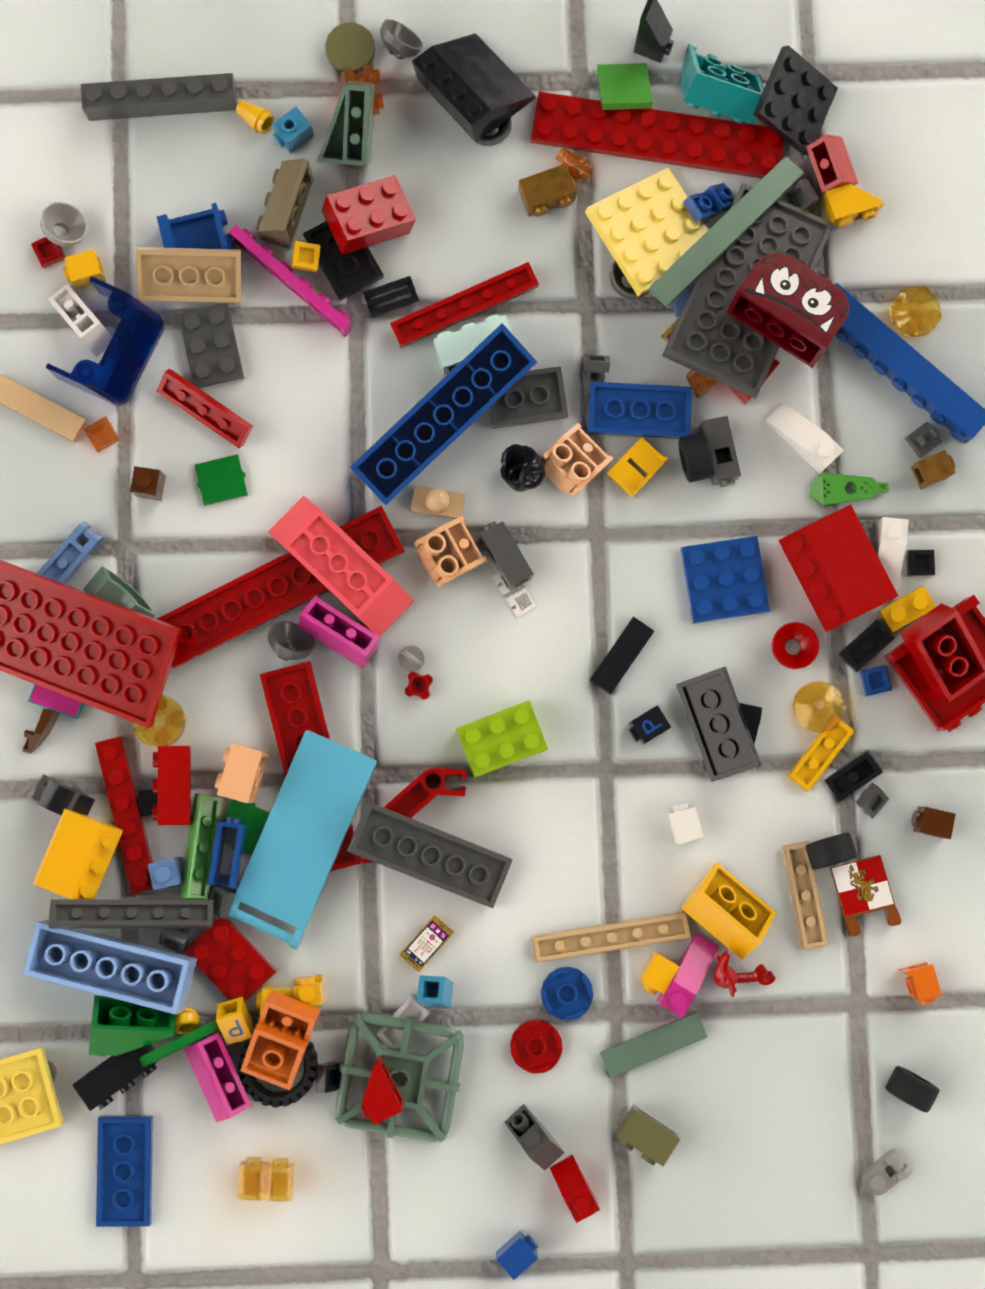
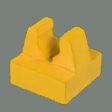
[291,240,321,273]

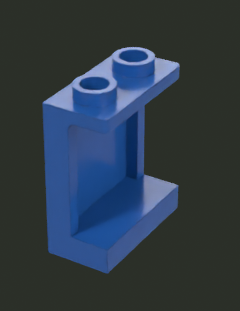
[156,203,234,249]

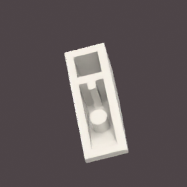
[48,283,116,357]
[765,403,844,474]
[873,517,909,600]

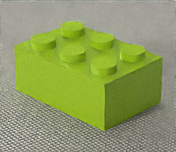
[456,700,548,778]

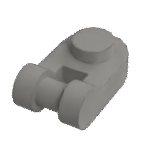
[861,1149,912,1195]

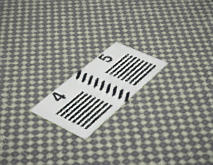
[492,572,536,618]

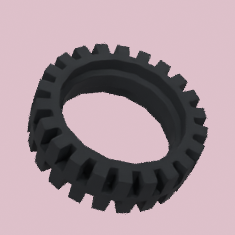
[238,1038,318,1108]

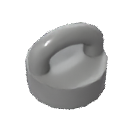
[399,646,424,672]

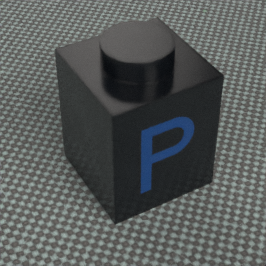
[628,705,671,745]

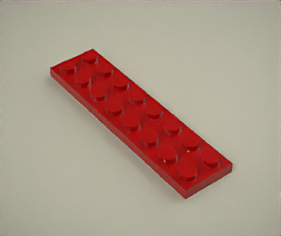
[259,661,362,872]

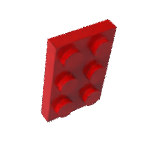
[183,917,277,1001]

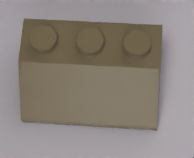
[256,158,314,249]

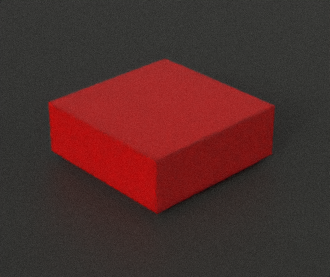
[31,237,66,269]

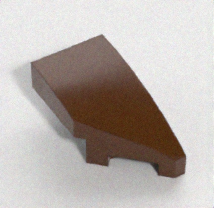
[23,708,60,754]

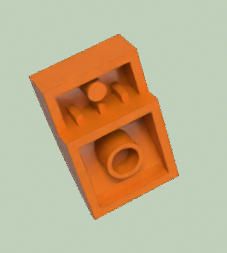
[240,990,321,1090]

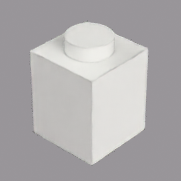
[667,803,704,844]

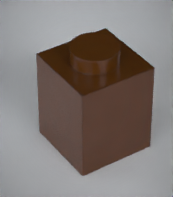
[130,466,166,501]
[911,806,956,839]

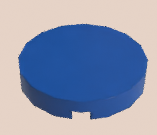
[541,966,593,1021]

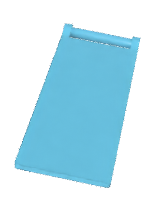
[227,730,377,950]

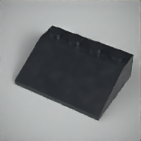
[412,33,536,143]

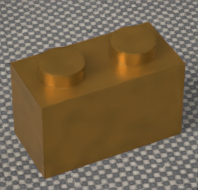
[518,164,577,217]

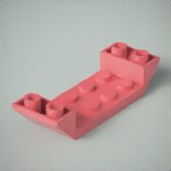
[268,495,414,637]

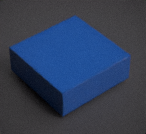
[859,665,892,696]

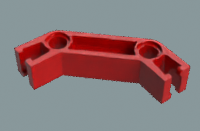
[361,768,467,863]

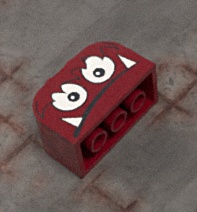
[726,253,849,369]

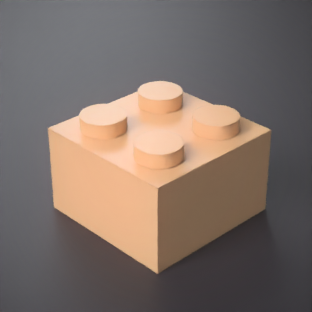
[215,743,269,803]

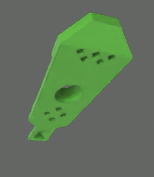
[810,472,889,506]

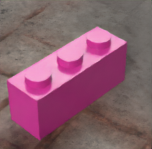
[299,596,380,669]
[183,1032,252,1122]

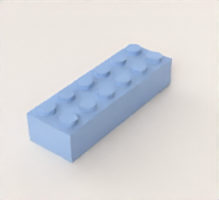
[23,920,197,1014]

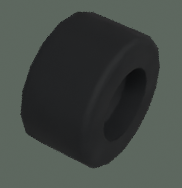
[678,432,714,483]
[805,832,857,870]
[885,1066,940,1113]

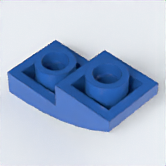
[683,183,734,223]

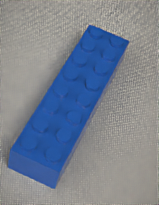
[350,323,537,505]

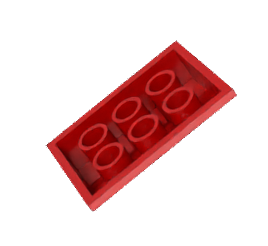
[778,504,899,632]

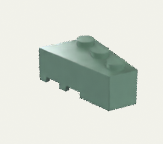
[316,81,375,167]

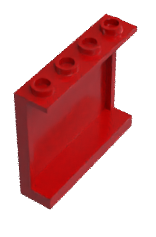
[884,595,985,732]

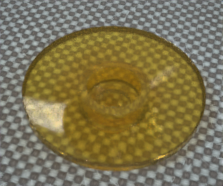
[793,681,846,733]

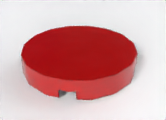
[510,1019,563,1074]

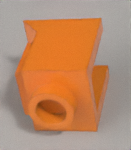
[898,962,942,1005]

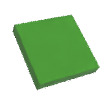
[596,63,653,110]

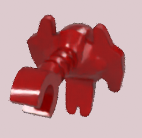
[713,950,776,997]

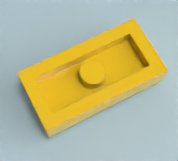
[877,586,936,633]

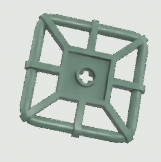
[335,1013,464,1142]

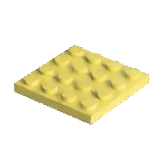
[585,168,708,297]

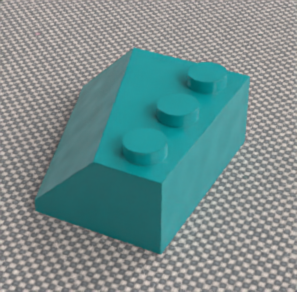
[680,44,764,124]

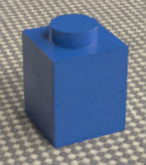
[496,1231,538,1280]

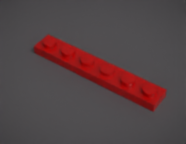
[390,262,539,348]
[95,736,153,895]

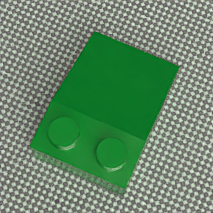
[88,995,175,1056]

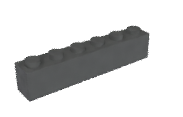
[81,73,238,121]

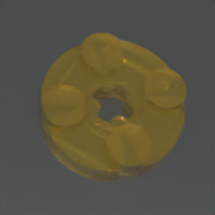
[133,695,187,747]

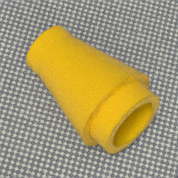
[236,100,274,134]

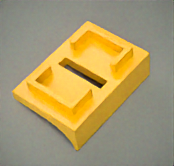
[607,437,668,498]

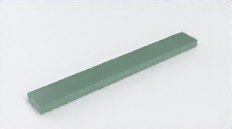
[648,156,804,307]

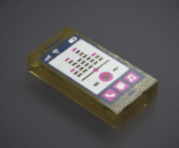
[399,915,454,972]

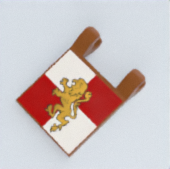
[830,855,901,936]

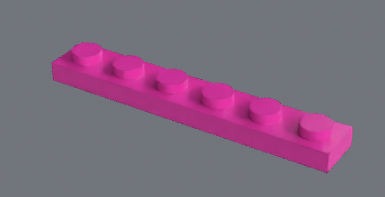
[229,225,352,337]

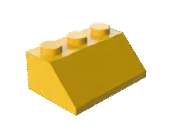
[33,809,123,900]
[681,862,777,960]

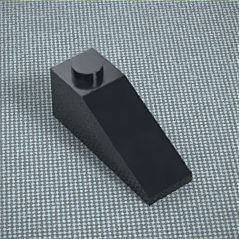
[633,0,674,63]

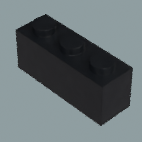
[72,1044,158,1111]

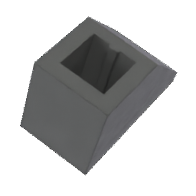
[504,1104,565,1171]

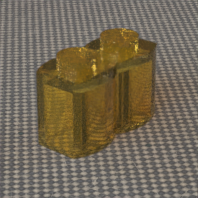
[237,1157,294,1201]

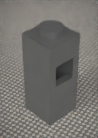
[699,416,741,487]
[480,521,534,591]

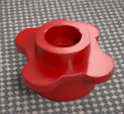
[405,672,433,700]

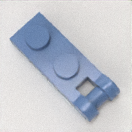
[37,521,104,584]

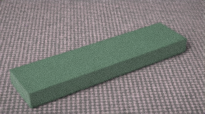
[600,1011,707,1078]

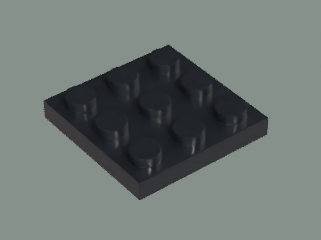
[753,45,838,156]

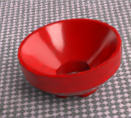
[771,622,819,669]

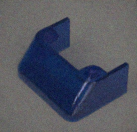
[45,276,165,406]

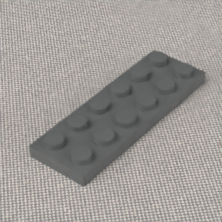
[347,801,513,908]

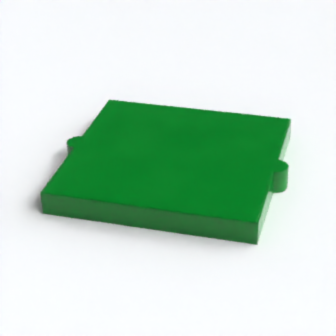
[194,454,248,506]
[222,799,270,855]

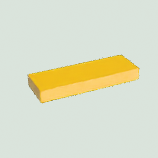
[787,715,855,792]

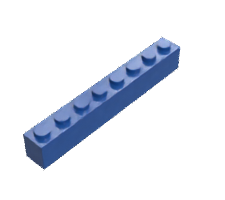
[835,283,985,444]

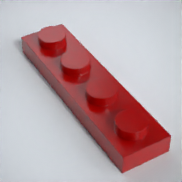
[156,369,253,448]

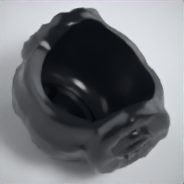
[500,444,545,492]

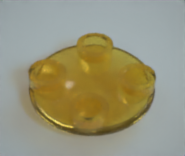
[890,286,942,337]

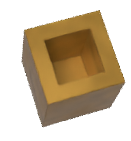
[911,450,956,490]

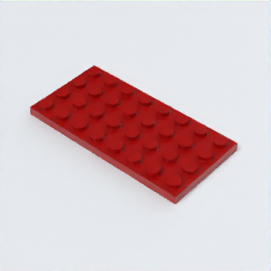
[0,560,183,728]

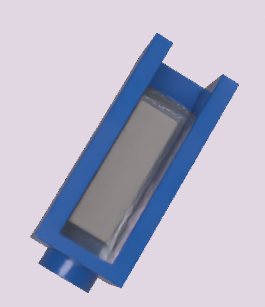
[208,817,247,888]

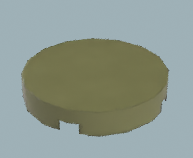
[325,22,375,74]

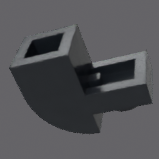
[32,774,95,816]

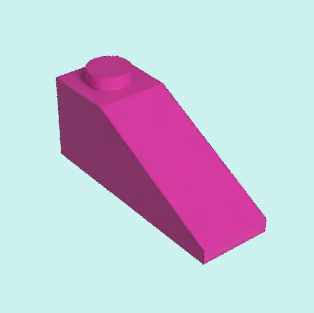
[656,932,719,1018]

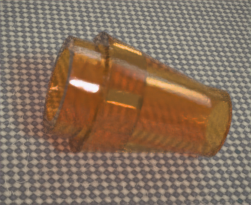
[556,147,594,183]

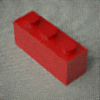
[153,746,191,826]

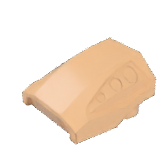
[541,423,614,496]
[415,516,487,588]

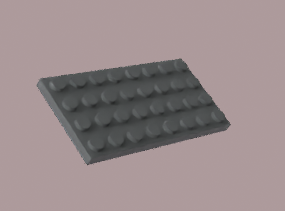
[662,183,834,399]

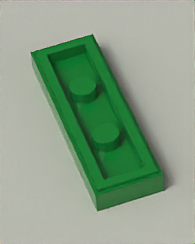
[139,1020,220,1067]

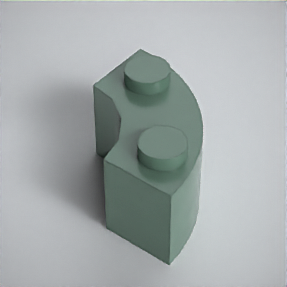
[83,566,156,618]

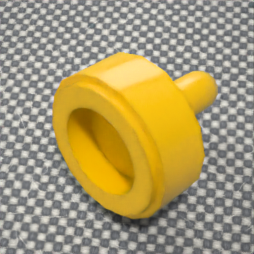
[175,1007,200,1034]

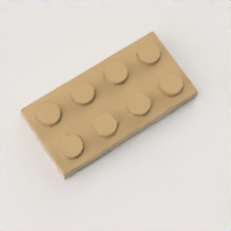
[136,247,241,303]

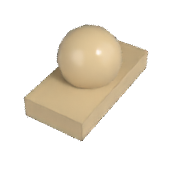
[410,486,465,519]

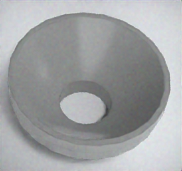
[40,202,88,247]

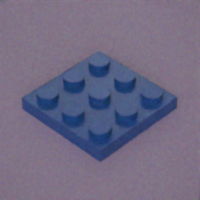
[680,536,770,624]

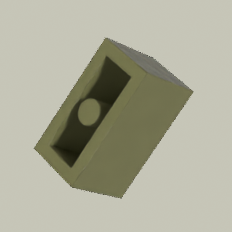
[616,1105,680,1166]

